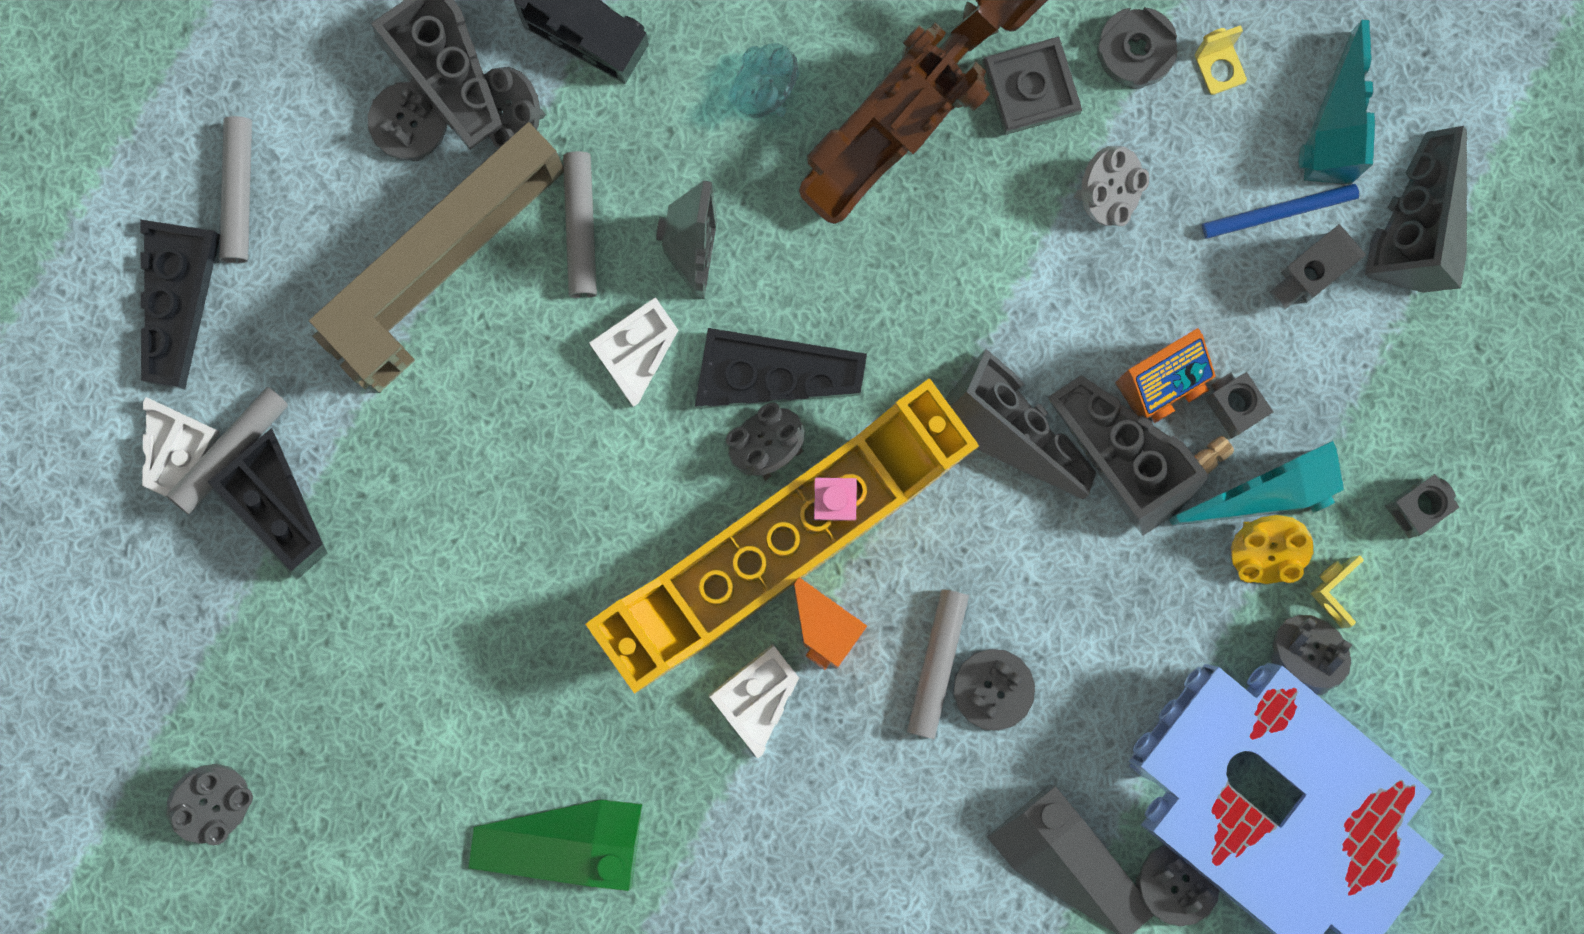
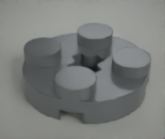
[1097,7,1178,89]

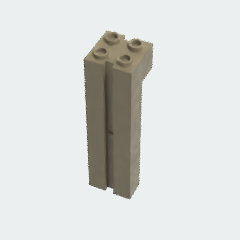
[309,122,564,392]

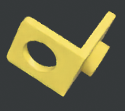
[1194,26,1247,95]
[1310,555,1364,628]

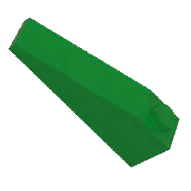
[468,799,642,891]

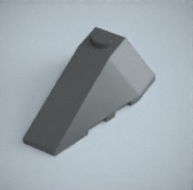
[1048,375,1209,536]

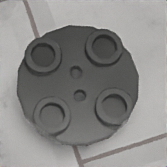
[484,67,546,148]
[368,82,447,161]
[726,403,805,481]
[1271,615,1352,695]
[953,649,1035,731]
[166,764,253,846]
[1135,844,1220,926]

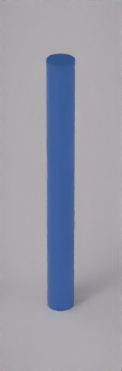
[1202,183,1359,239]

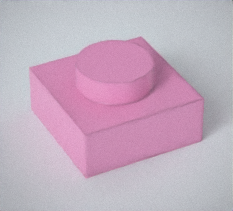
[814,478,857,521]

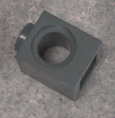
[1205,371,1274,439]
[1385,474,1460,538]

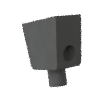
[1270,224,1366,310]

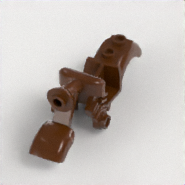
[799,0,1048,224]

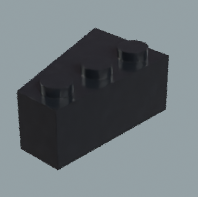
[514,0,649,84]
[208,428,328,580]

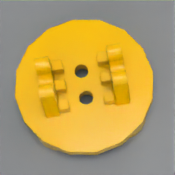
[1230,515,1314,584]

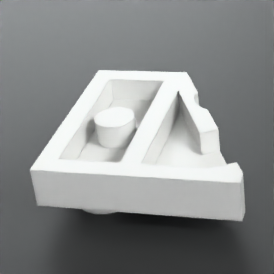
[589,297,679,407]
[142,397,220,497]
[709,644,799,758]

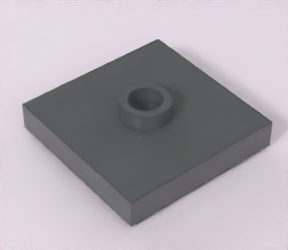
[982,36,1082,135]

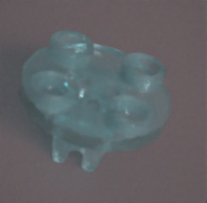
[728,43,800,119]

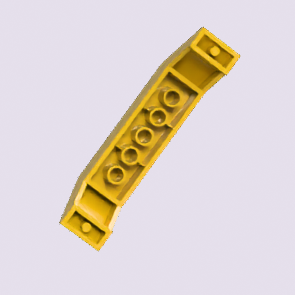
[585,378,979,694]

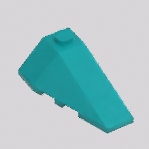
[1298,19,1375,185]
[1169,441,1344,526]

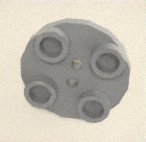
[1074,146,1149,226]

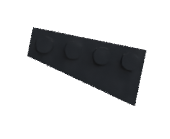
[140,219,220,390]
[695,328,867,409]

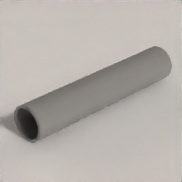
[219,116,252,263]
[563,151,597,298]
[166,387,288,515]
[907,589,969,739]

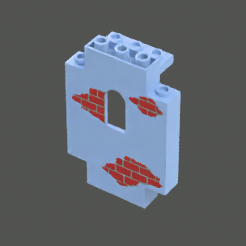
[1129,663,1444,934]

